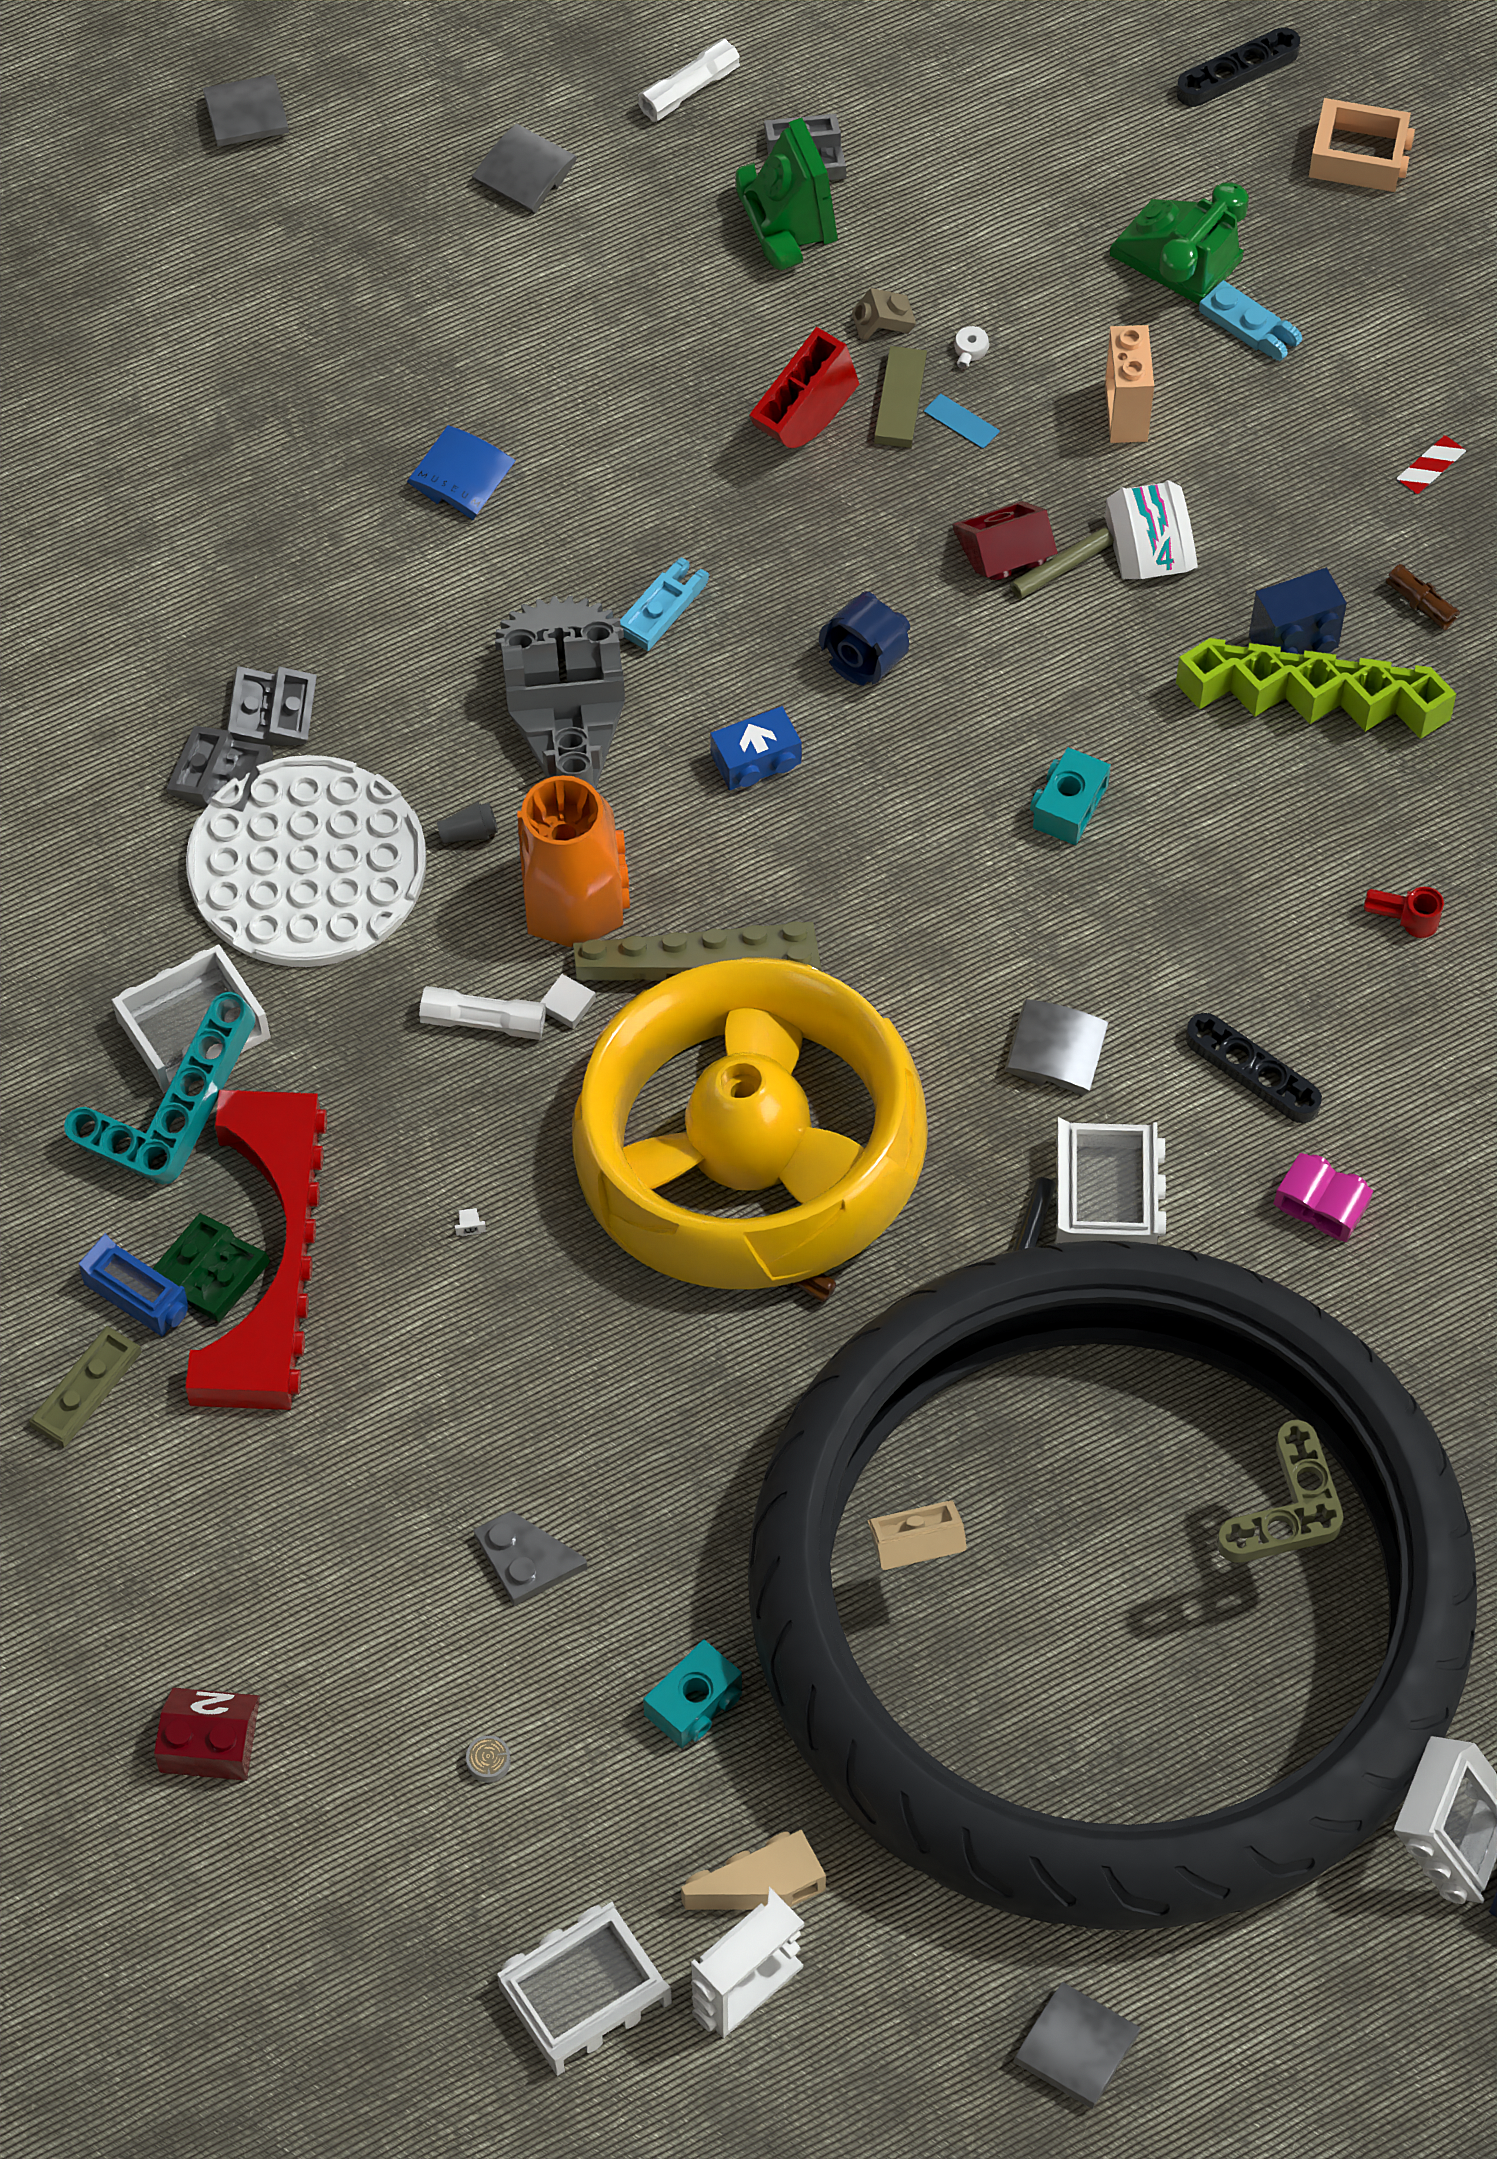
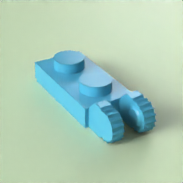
[1199,280,1303,361]
[620,557,710,651]

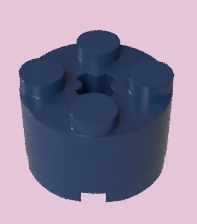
[819,591,910,686]

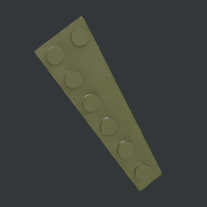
[573,921,822,980]

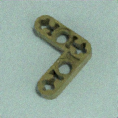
[1217,1420,1344,1563]

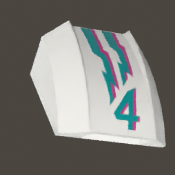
[1105,480,1198,579]

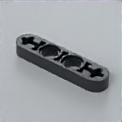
[1177,27,1300,107]
[1186,1013,1322,1123]

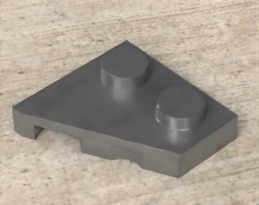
[473,1510,588,1606]

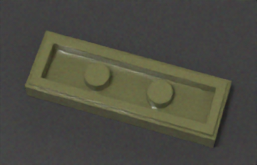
[874,346,927,448]
[29,1326,142,1448]

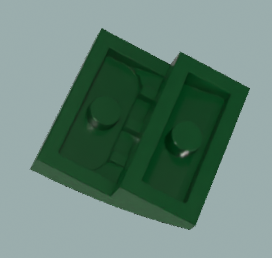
[152,1213,271,1323]

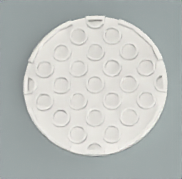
[186,755,426,967]

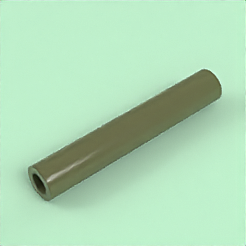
[1010,527,1114,599]

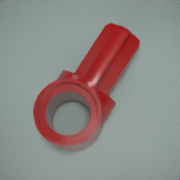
[1364,886,1444,938]

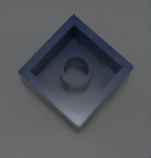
[1249,567,1347,655]

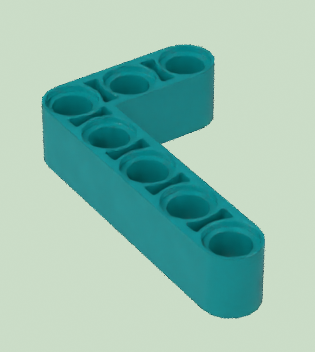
[64,992,255,1185]

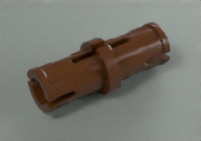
[1385,564,1460,630]

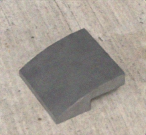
[203,74,289,147]
[764,114,847,180]
[472,123,577,214]
[226,666,317,746]
[166,725,273,812]
[1004,999,1108,1096]
[1013,1982,1141,2109]

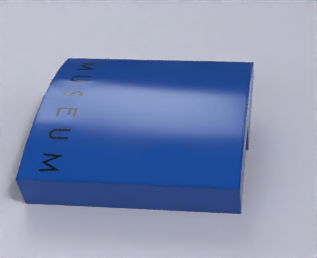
[407,425,516,520]

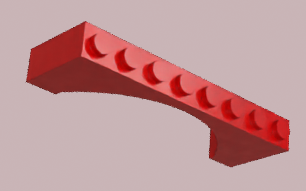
[185,1090,327,1410]

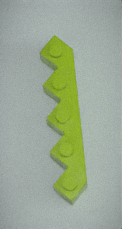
[1176,638,1457,739]

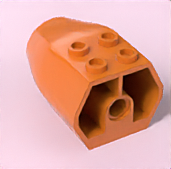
[517,775,630,947]

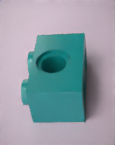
[1030,747,1111,846]
[643,1639,743,1749]

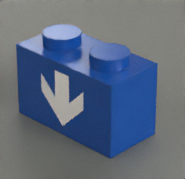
[710,706,802,791]

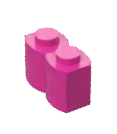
[1273,1153,1373,1242]

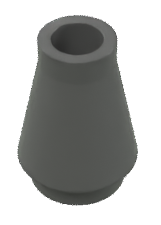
[437,801,498,844]

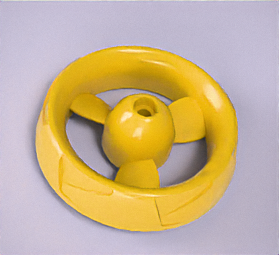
[572,957,928,1289]

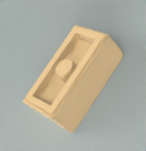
[868,1500,967,1570]

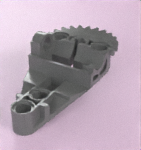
[495,596,625,789]

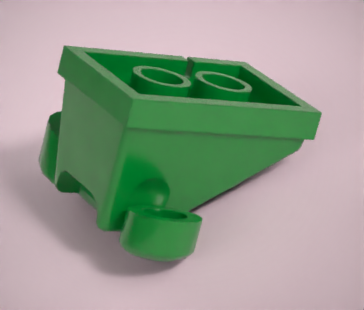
[735,117,838,271]
[1110,182,1249,305]

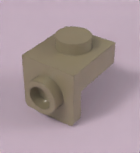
[852,288,916,340]

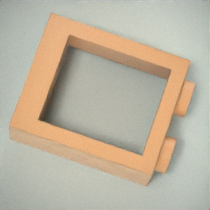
[1309,98,1415,192]
[1104,325,1154,443]

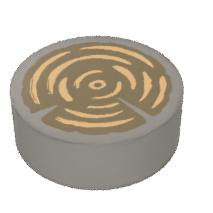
[466,1736,511,1783]

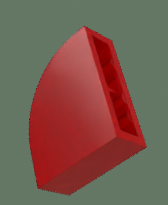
[749,326,860,448]

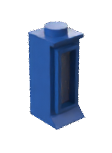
[78,1233,188,1337]

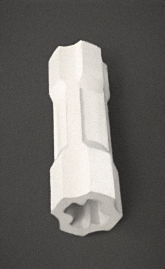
[638,39,740,122]
[419,986,546,1040]

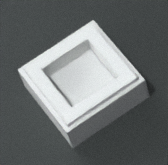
[540,974,596,1029]

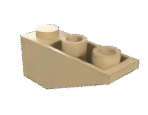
[681,1829,826,1910]

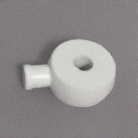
[954,326,989,369]

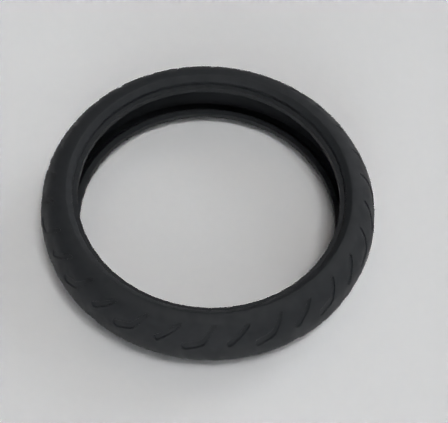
[748,1240,1477,1930]

